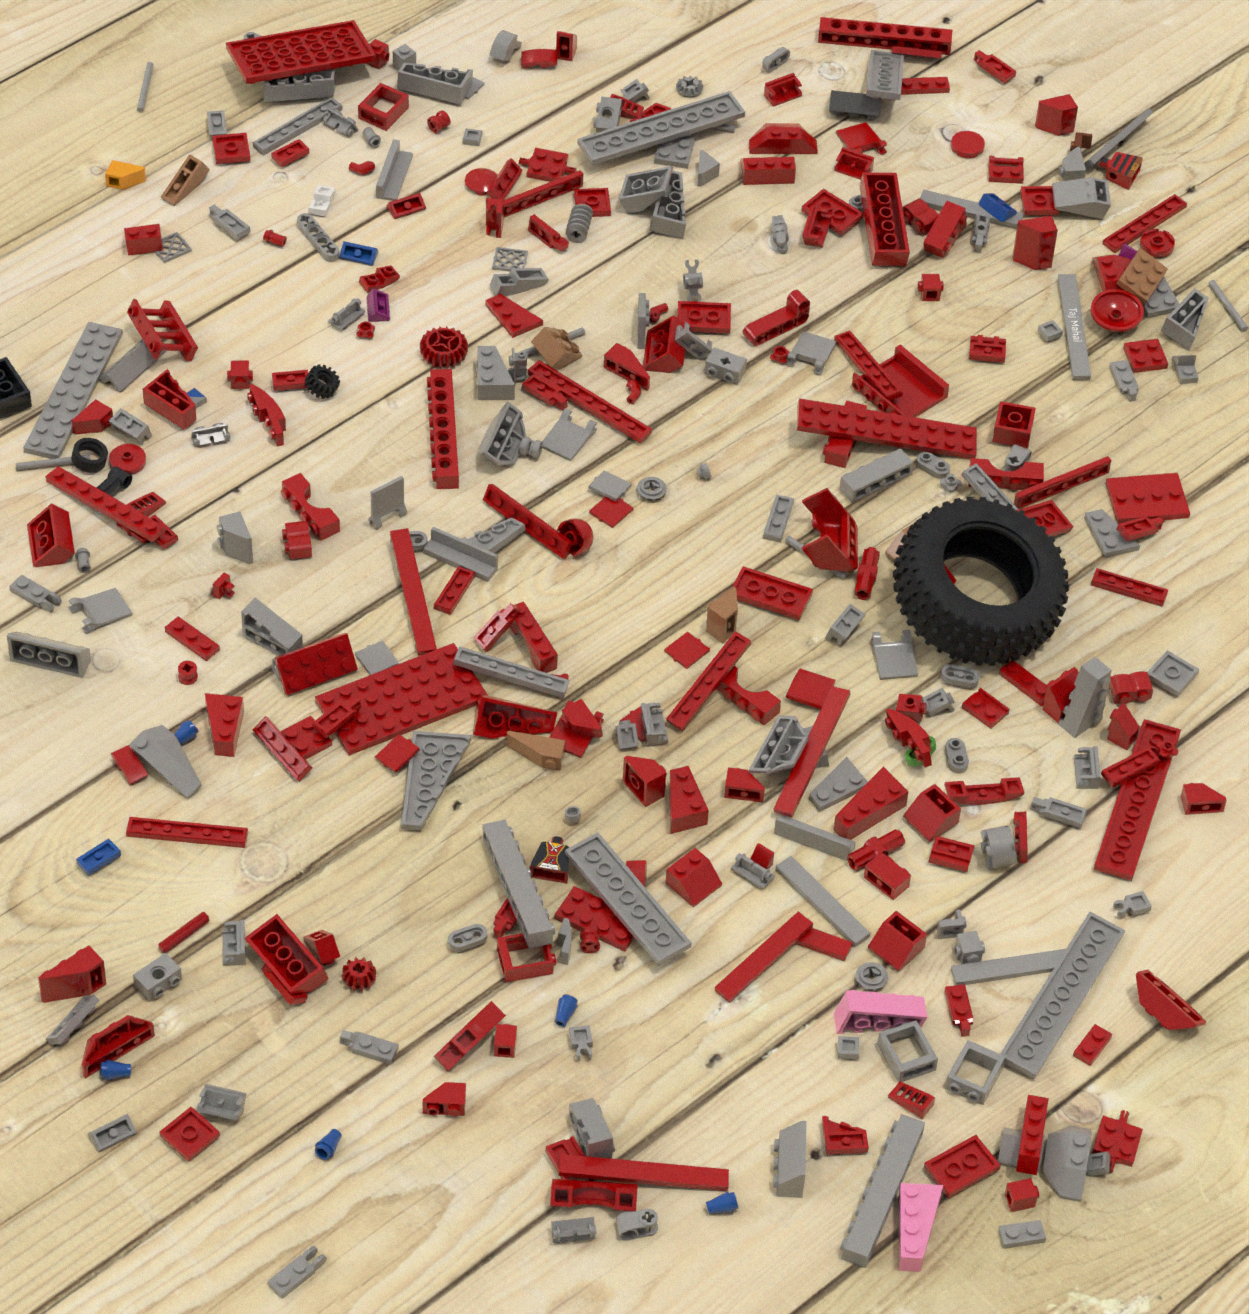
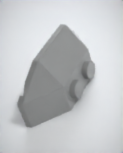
[478,402,526,466]
[749,716,809,774]
[1042,1125,1092,1202]

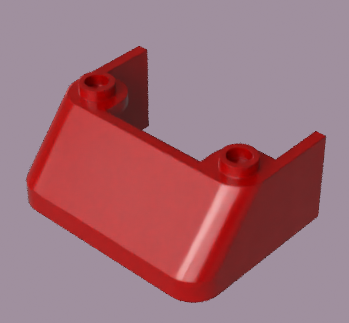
[802,488,858,572]

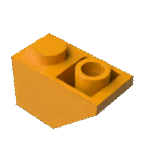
[105,160,146,190]

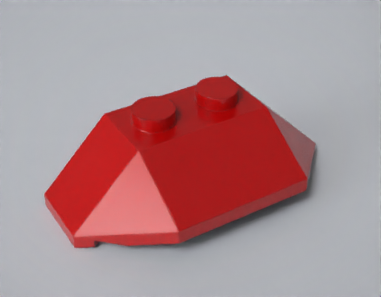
[749,123,818,154]
[1092,255,1131,292]
[1136,969,1206,1030]
[81,1015,155,1079]

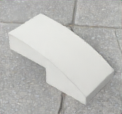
[308,185,335,217]

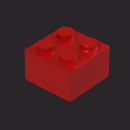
[992,401,1036,448]

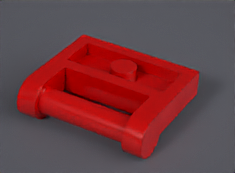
[988,155,1024,184]

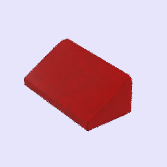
[386,193,426,219]

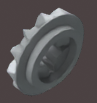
[676,75,703,96]
[637,477,667,502]
[856,962,888,992]

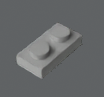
[207,110,227,140]
[998,1220,1046,1249]

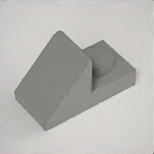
[1172,355,1198,384]

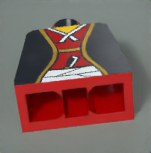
[530,836,569,884]

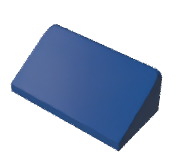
[978,193,1017,222]
[339,241,379,265]

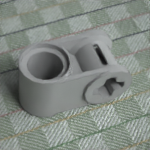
[1003,444,1032,471]
[616,1209,658,1241]

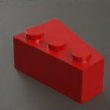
[923,201,967,258]
[669,765,709,834]

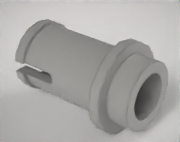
[363,127,381,147]
[75,548,91,573]

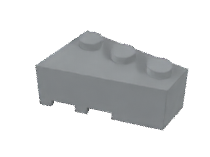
[477,346,515,400]
[241,598,303,656]

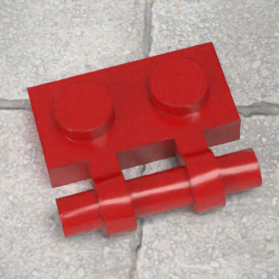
[969,334,1006,363]

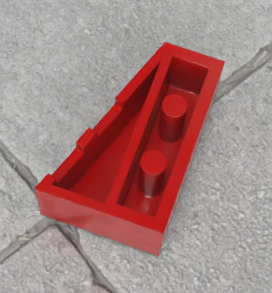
[142,369,197,430]
[205,693,244,757]

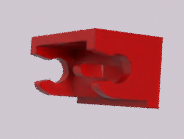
[764,73,802,107]
[834,147,874,180]
[486,198,504,238]
[802,206,832,247]

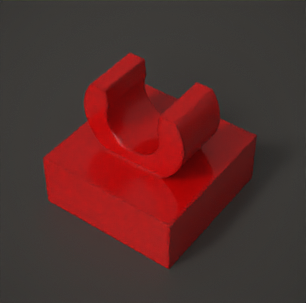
[213,572,235,600]

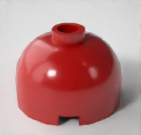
[557,518,594,557]

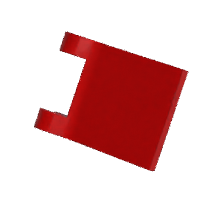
[836,122,887,155]
[549,700,604,758]

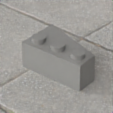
[1161,288,1209,350]
[569,1098,615,1159]

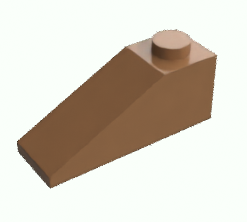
[161,154,210,206]
[507,731,565,770]

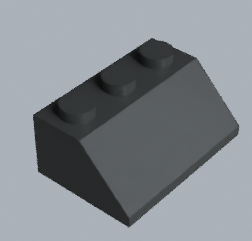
[829,90,882,119]

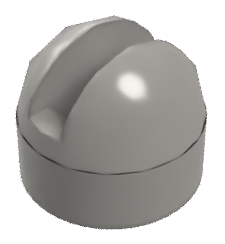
[565,806,581,824]

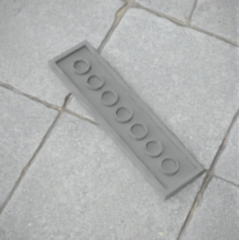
[565,833,692,966]

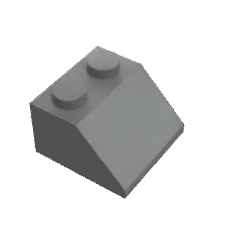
[216,512,253,564]

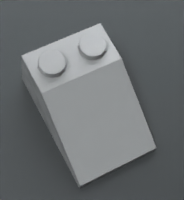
[619,166,673,214]

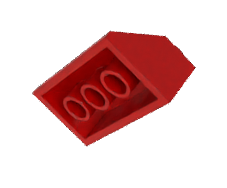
[244,914,329,995]

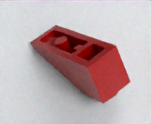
[604,343,650,391]

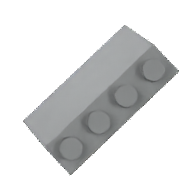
[7,632,91,678]

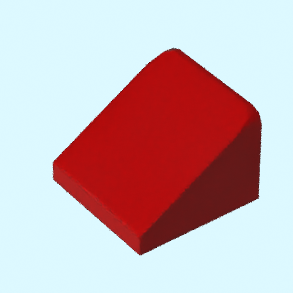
[750,843,774,869]

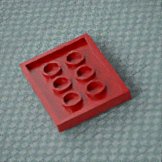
[1105,473,1190,524]

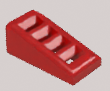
[610,94,644,119]
[127,492,166,517]
[888,1082,935,1119]

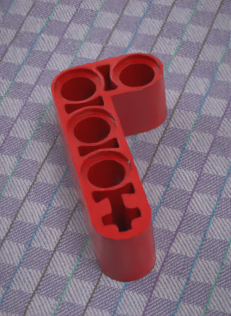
[743,289,810,346]

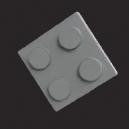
[1148,650,1199,697]

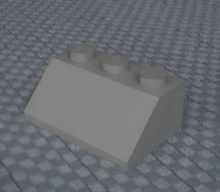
[773,1121,806,1198]

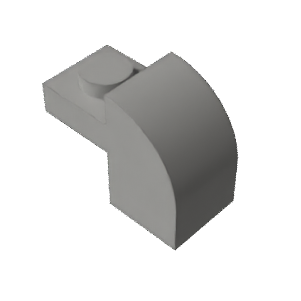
[489,30,522,61]

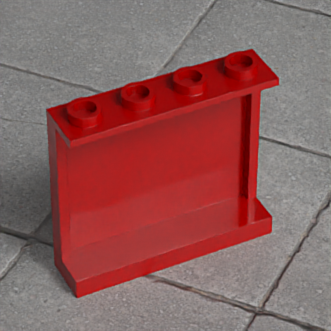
[852,344,949,417]

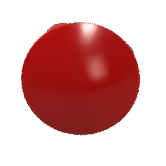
[465,168,497,196]

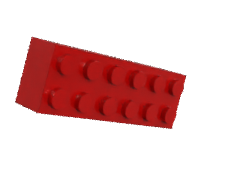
[860,172,910,266]

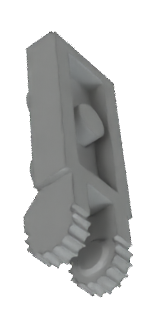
[9,575,62,612]
[268,1246,327,1298]

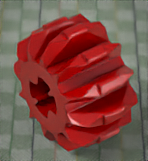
[342,957,376,992]

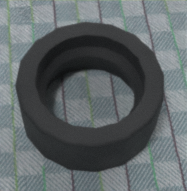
[71,438,108,473]

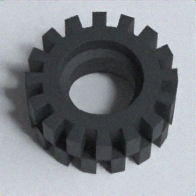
[305,364,340,399]

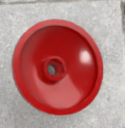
[1090,289,1144,332]

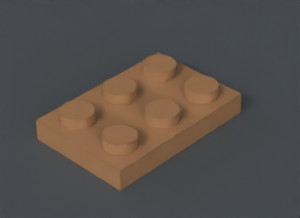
[1116,248,1168,305]

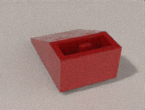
[38,945,107,1003]

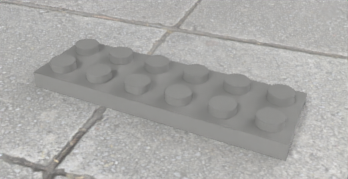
[866,50,904,101]

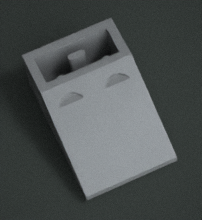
[1052,177,1111,219]

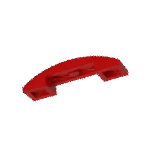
[944,777,1025,805]

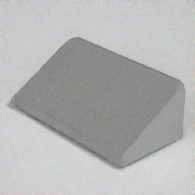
[87,1114,137,1152]

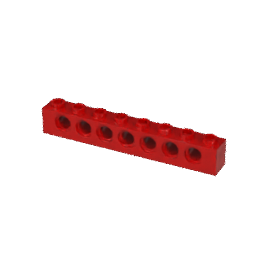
[818,17,953,55]
[427,369,459,489]

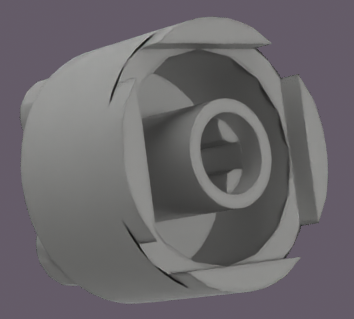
[981,825,1017,869]

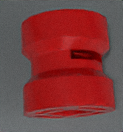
[427,110,451,133]

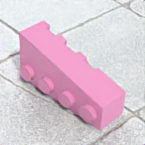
[834,990,927,1034]
[898,1183,943,1272]

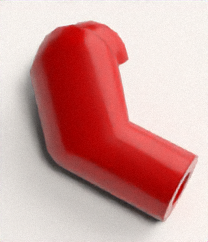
[649,303,668,322]

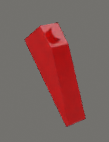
[473,694,557,739]

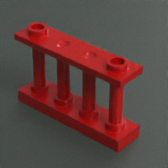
[127,299,198,361]

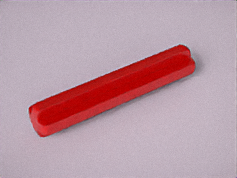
[158,912,209,953]

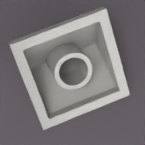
[998,1127,1045,1173]

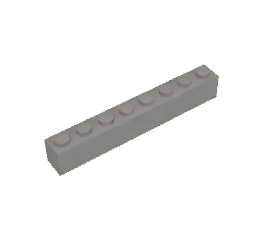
[482,820,555,949]
[840,1114,925,1268]

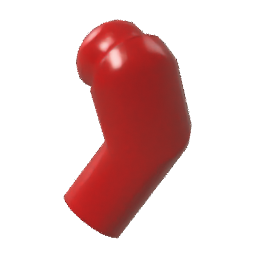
[349,161,375,175]
[626,380,642,404]

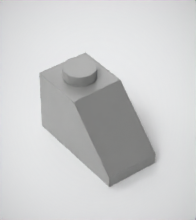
[1059,147,1086,181]

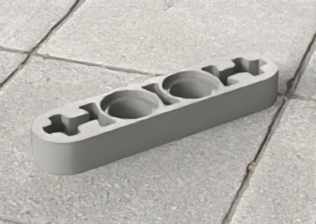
[297,213,339,262]

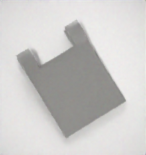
[787,331,837,375]
[543,408,597,461]
[368,476,407,530]
[69,588,133,634]
[871,630,918,680]

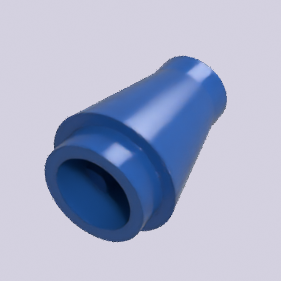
[174,720,199,745]
[554,994,578,1027]
[100,1060,131,1080]
[315,1129,342,1160]
[706,1191,738,1214]

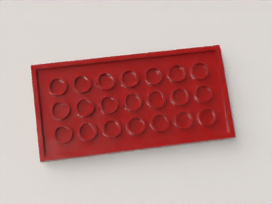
[226,20,376,84]
[315,643,488,756]

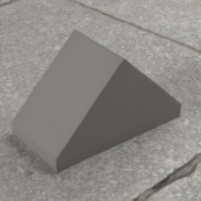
[697,150,720,187]

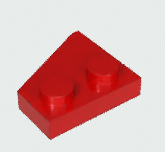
[822,1116,869,1155]

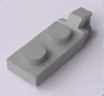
[209,204,250,240]
[1109,360,1139,402]
[1030,797,1087,828]
[340,1030,399,1064]

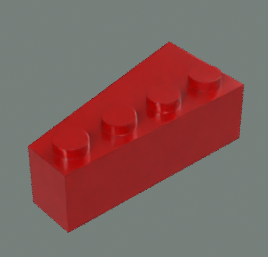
[833,766,909,840]

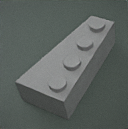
[397,63,473,105]
[264,70,335,102]
[649,171,686,239]
[1058,657,1112,738]

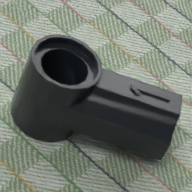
[96,466,133,496]

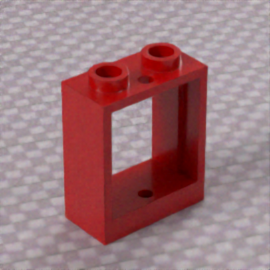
[358,83,409,131]
[497,933,556,982]

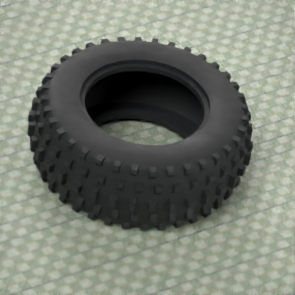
[893,497,1069,666]

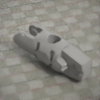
[972,214,991,252]
[771,215,789,254]

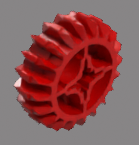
[420,326,468,369]

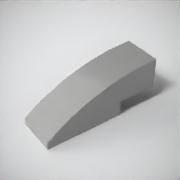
[490,268,549,296]

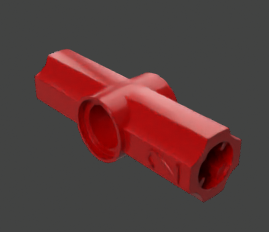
[855,547,880,600]
[847,829,905,871]

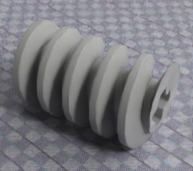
[565,204,593,243]

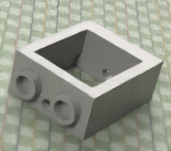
[877,1020,938,1083]
[946,1040,1006,1105]

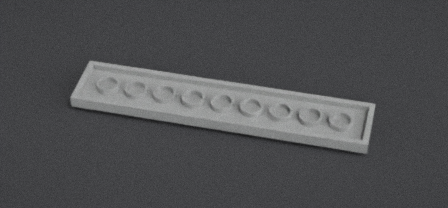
[577,91,745,165]
[23,321,123,459]
[1000,912,1126,1079]

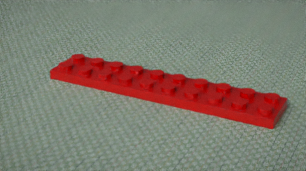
[796,398,977,459]
[1094,719,1181,881]

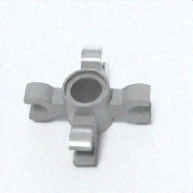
[683,259,703,302]

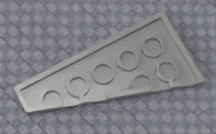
[401,731,472,830]

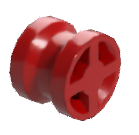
[178,661,198,685]
[580,929,600,953]

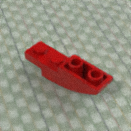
[247,384,286,447]
[885,709,932,768]
[433,1001,506,1071]

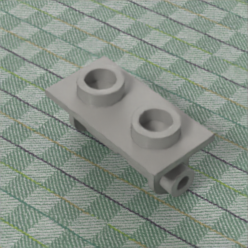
[323,108,359,136]
[328,298,365,330]
[508,348,527,385]
[191,423,230,447]
[731,853,775,889]
[551,1217,596,1243]

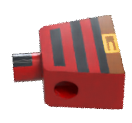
[1099,152,1143,190]

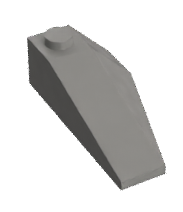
[129,725,202,799]

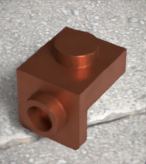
[1070,132,1093,151]

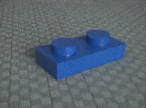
[76,838,121,876]

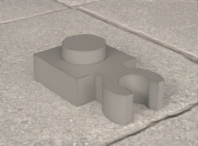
[1113,891,1152,917]
[569,1025,593,1061]

